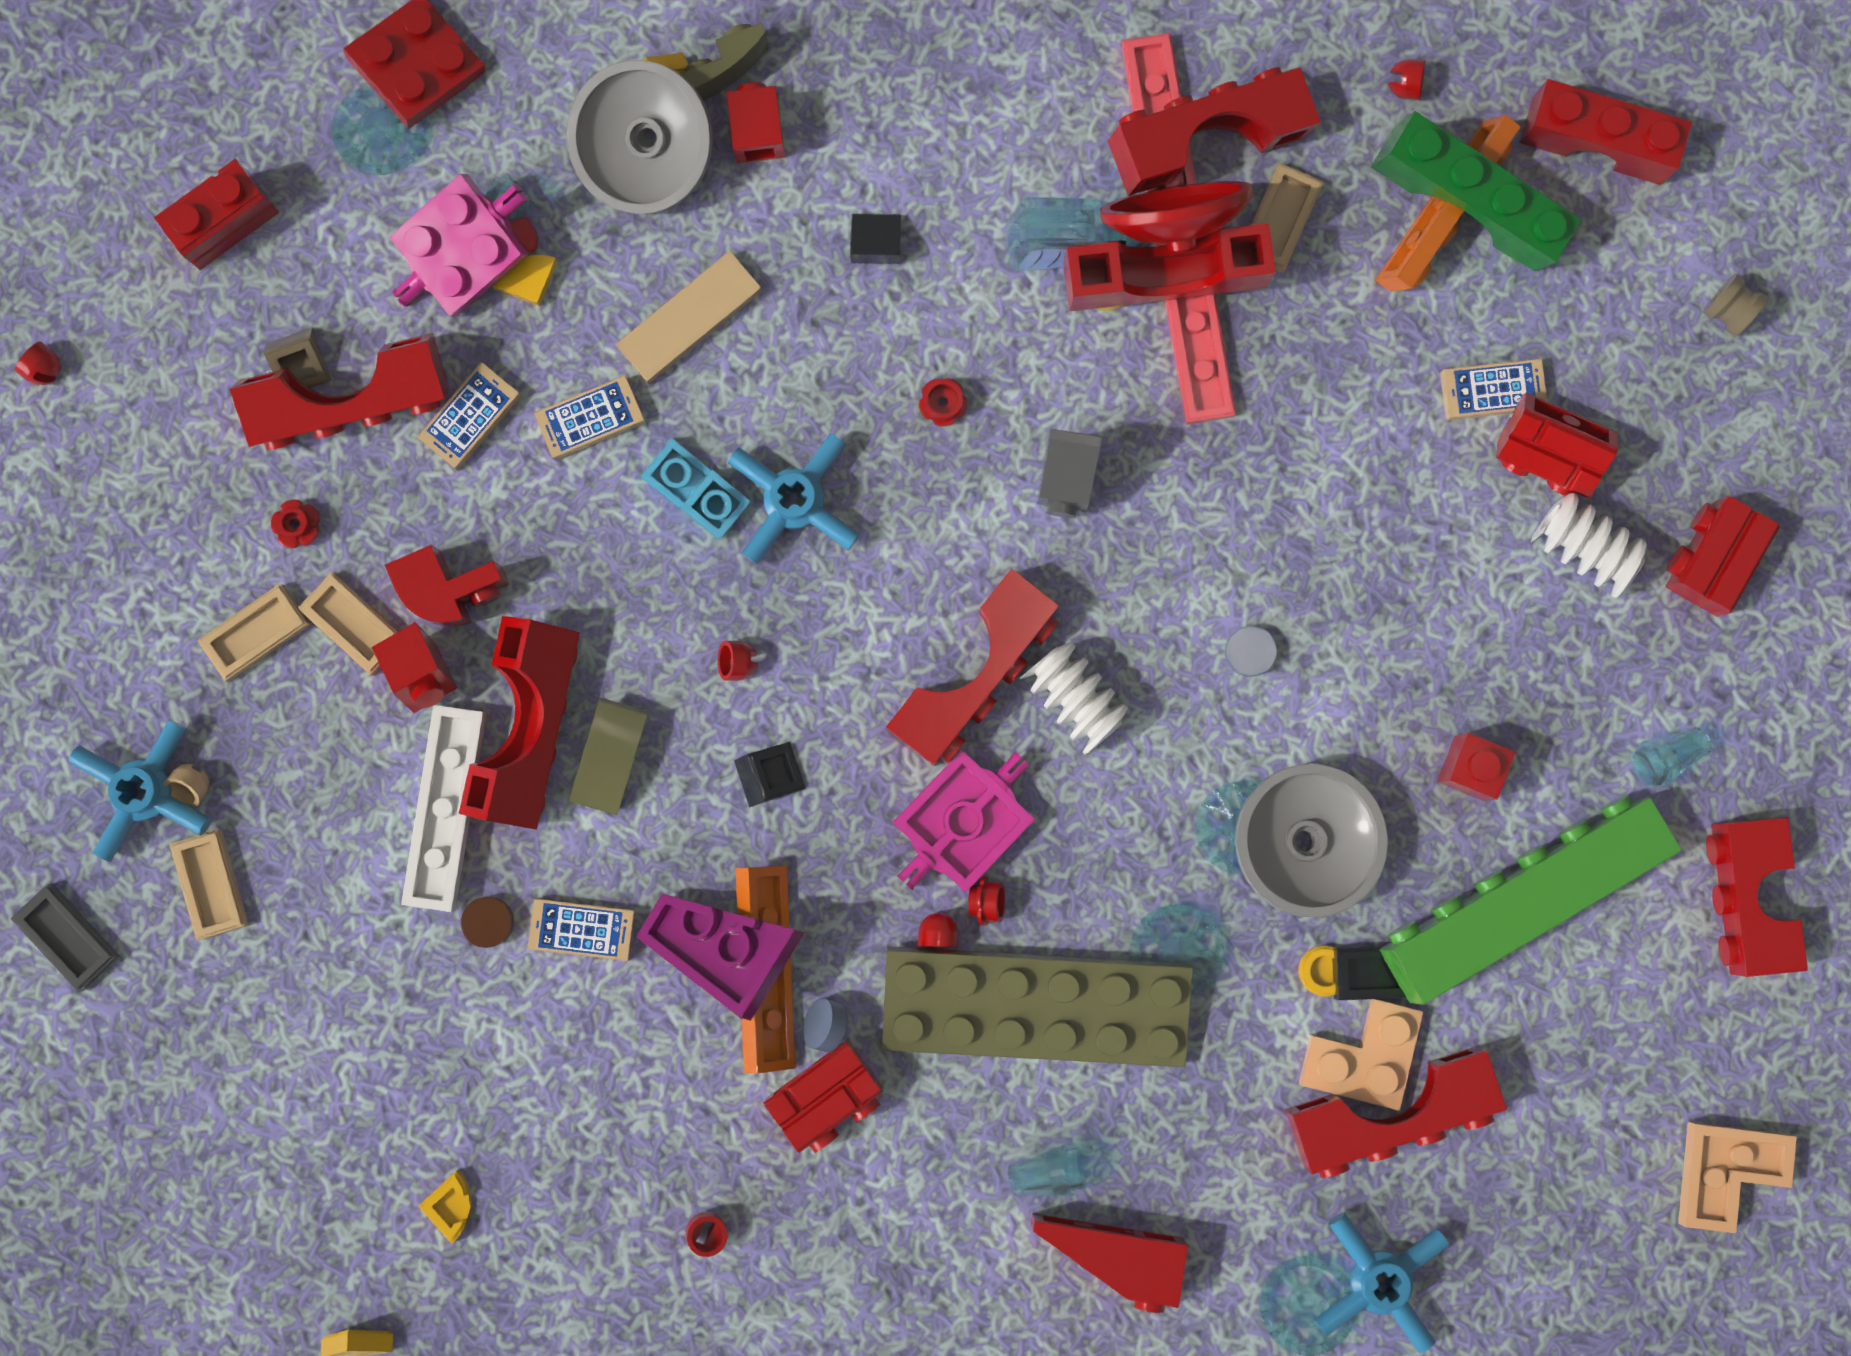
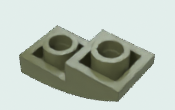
[680,23,769,101]
[569,697,648,815]

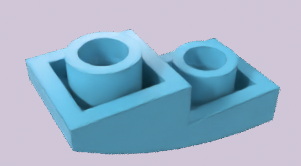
[639,438,751,540]

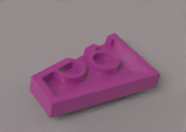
[636,894,805,1021]

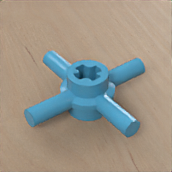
[728,433,860,565]
[68,719,211,862]
[1314,1212,1450,1353]

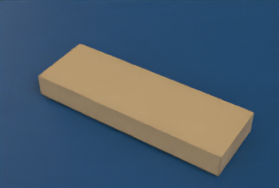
[616,251,762,384]

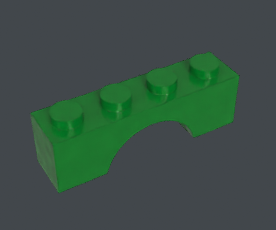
[1371,111,1581,271]

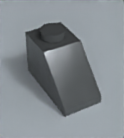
[1037,429,1102,518]

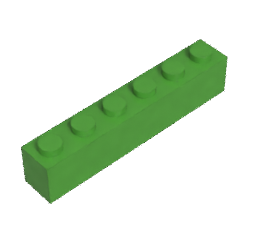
[1379,795,1682,1005]

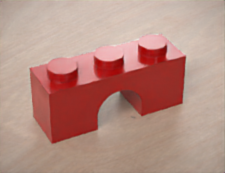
[1519,79,1692,185]
[1706,818,1808,977]

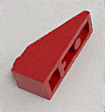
[1031,1213,1188,1313]

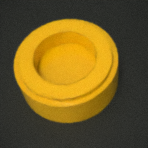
[1298,945,1336,997]

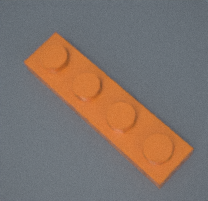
[1375,114,1520,292]
[735,865,796,1074]

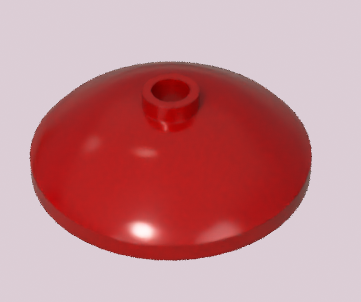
[1100,181,1253,251]

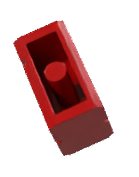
[154,159,280,270]
[1496,392,1618,498]
[1665,496,1780,617]
[763,1039,883,1153]

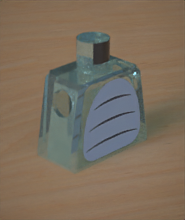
[1006,197,1127,272]

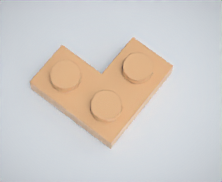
[1298,999,1423,1111]
[1678,1122,1797,1233]

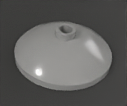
[567,60,713,214]
[1235,764,1388,917]

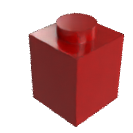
[726,82,786,164]
[372,622,457,713]
[1437,733,1516,801]

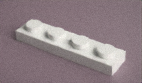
[401,705,487,912]

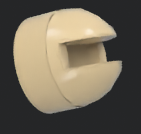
[163,763,210,808]

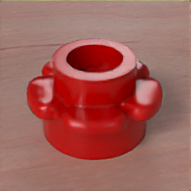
[919,378,968,427]
[271,499,320,549]
[968,876,1005,926]

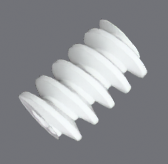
[1531,493,1647,599]
[1020,642,1128,755]

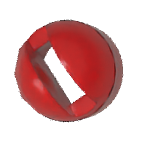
[1388,59,1425,101]
[510,216,539,253]
[15,341,62,386]
[717,641,758,681]
[917,912,958,948]
[685,1212,728,1257]

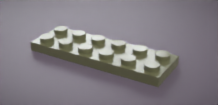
[882,946,1192,1067]

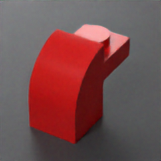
[385,545,510,627]

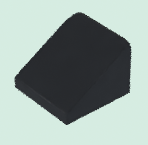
[850,214,901,264]
[734,742,806,808]

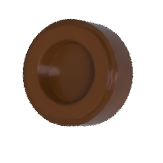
[461,897,514,948]

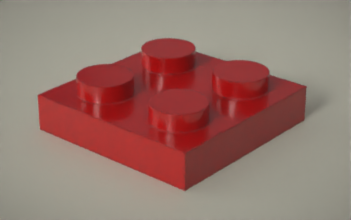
[343,0,485,130]

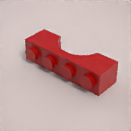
[1107,67,1321,196]
[1063,223,1276,312]
[229,333,450,450]
[886,568,1059,766]
[459,616,580,830]
[1285,1046,1507,1178]

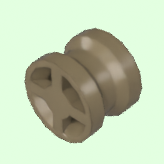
[1703,273,1769,337]

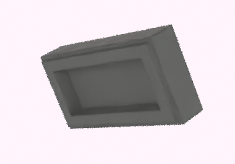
[11,883,120,992]

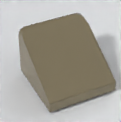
[263,327,331,388]

